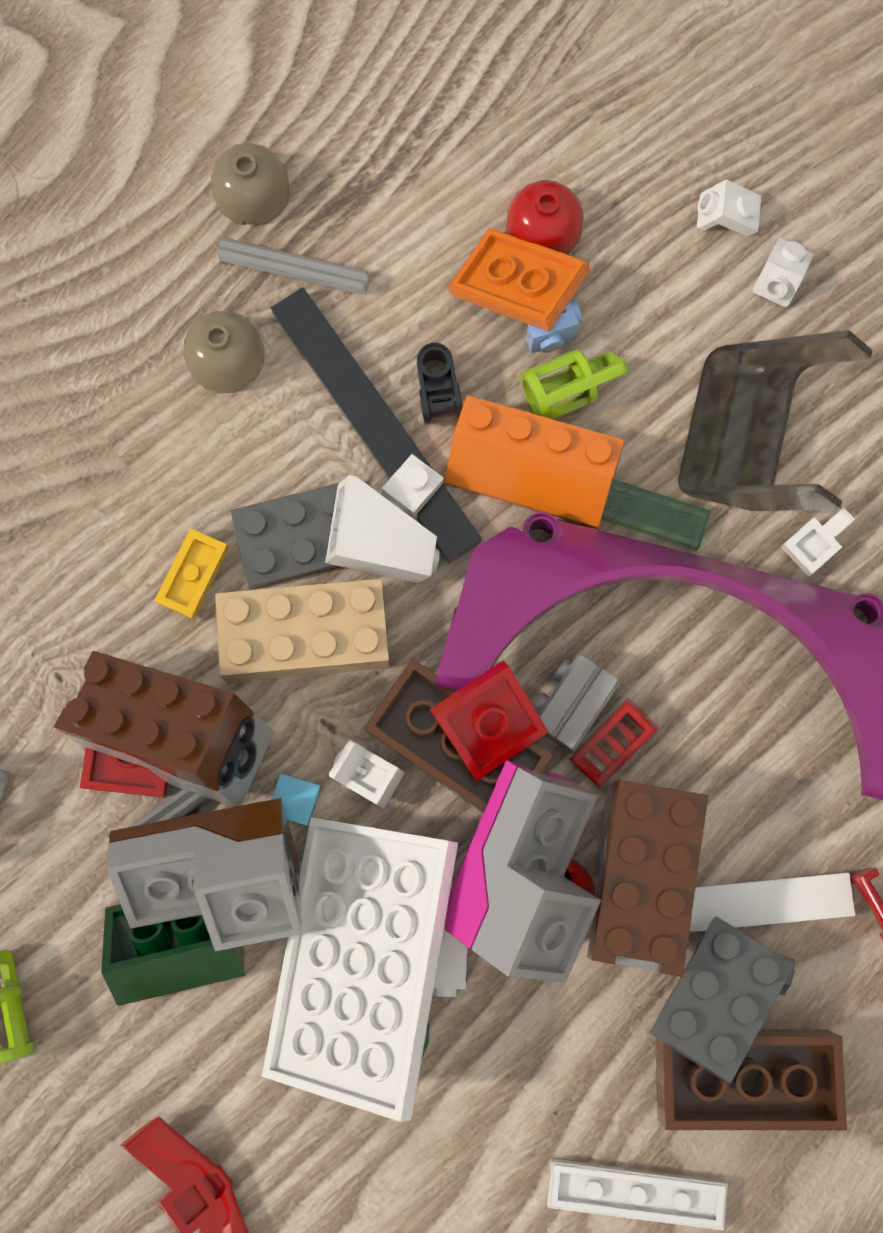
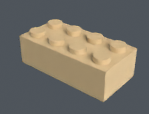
[215,579,390,683]

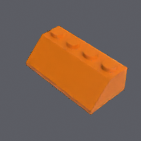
[444,395,624,529]

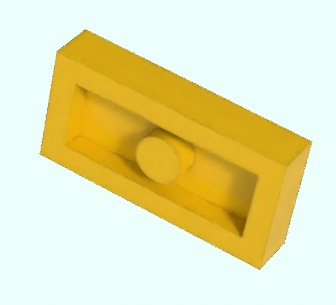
[154,528,229,620]

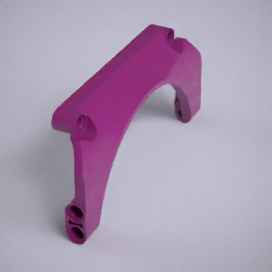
[435,512,883,801]

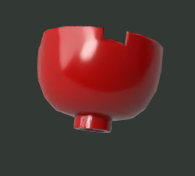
[506,180,584,255]

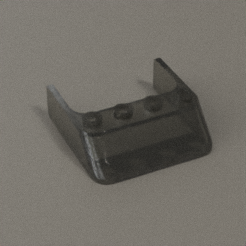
[678,330,873,511]

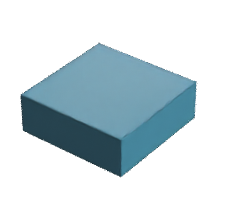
[272,773,321,826]

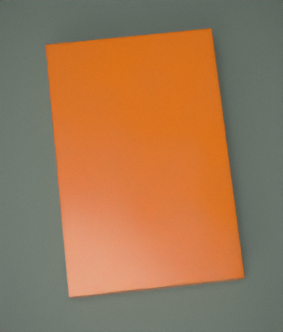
[448,228,591,332]

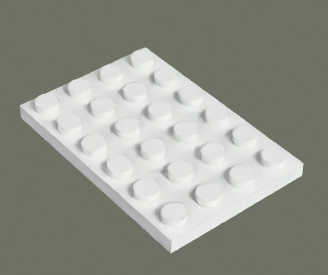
[262,817,458,1122]

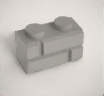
[533,654,621,754]

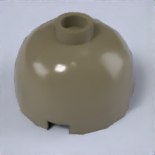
[211,143,289,226]
[184,311,264,394]

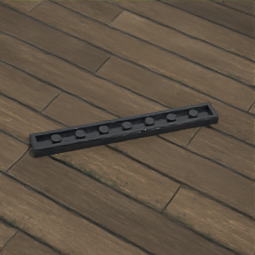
[271,287,482,564]

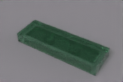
[601,479,711,551]

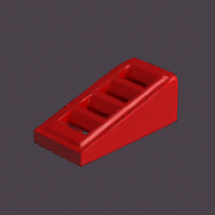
[569,698,658,788]

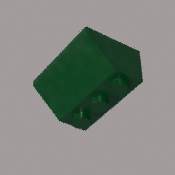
[101,904,245,1006]

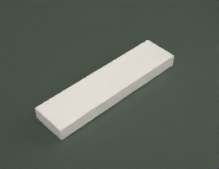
[689,872,855,932]
[547,1158,728,1231]

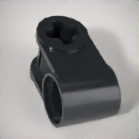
[417,342,463,425]

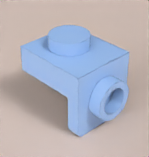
[526,300,582,353]

